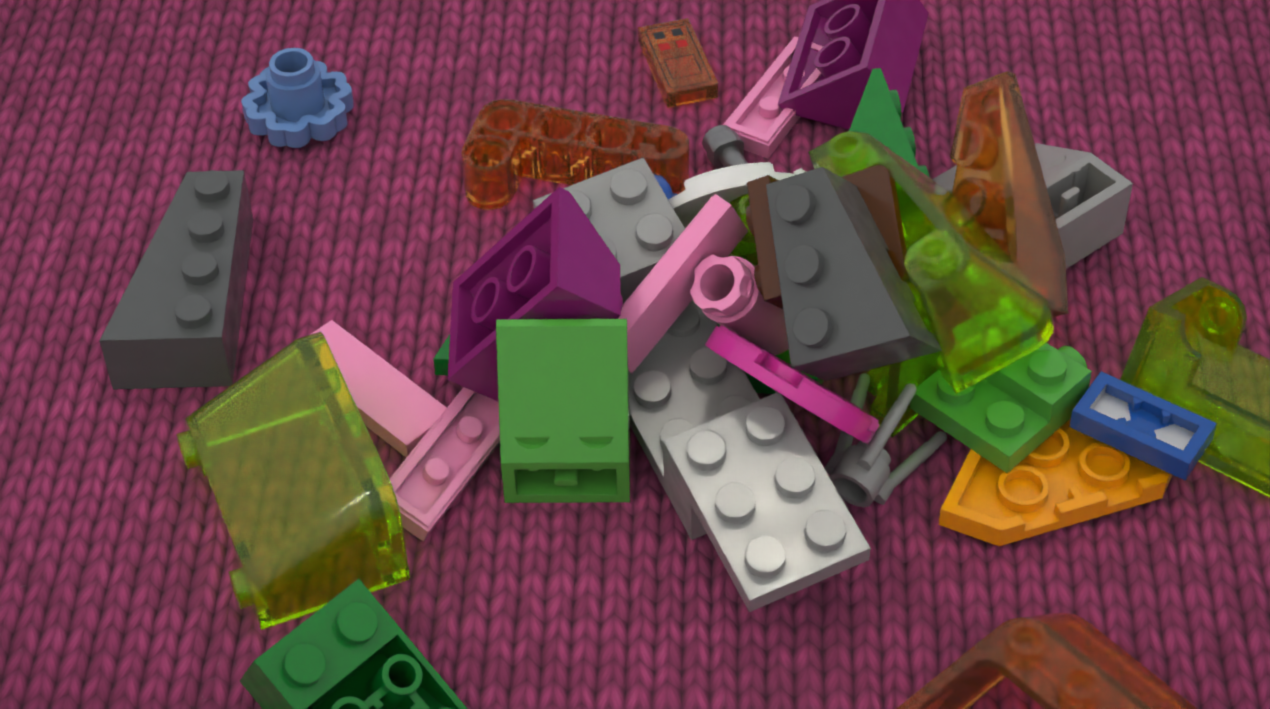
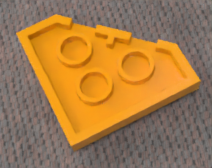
[938,419,1172,546]

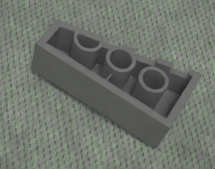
[99,170,254,390]

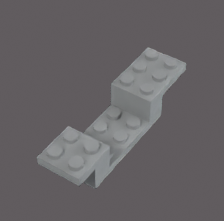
[533,157,871,612]

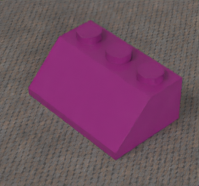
[778,0,929,129]
[448,187,623,402]

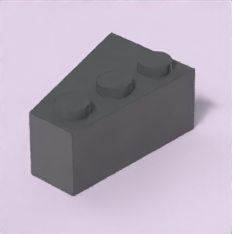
[766,167,942,381]

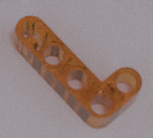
[461,99,689,210]

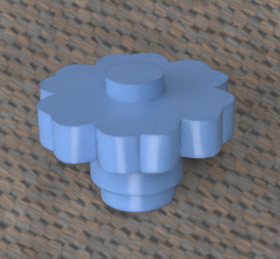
[241,48,354,148]

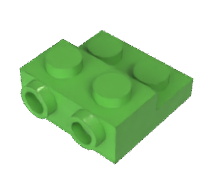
[910,309,1092,473]

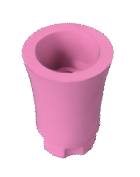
[690,254,789,355]

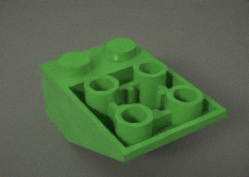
[496,318,631,503]

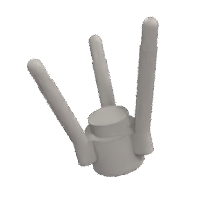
[824,373,947,507]

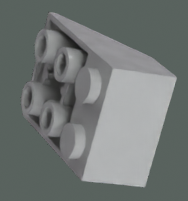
[930,138,1133,284]

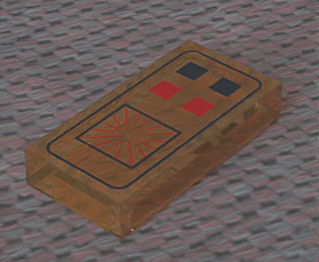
[638,18,719,108]

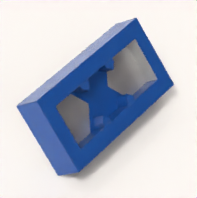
[1069,371,1217,481]

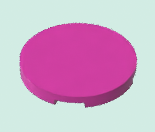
[705,325,880,444]

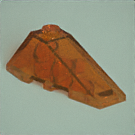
[928,71,1069,329]

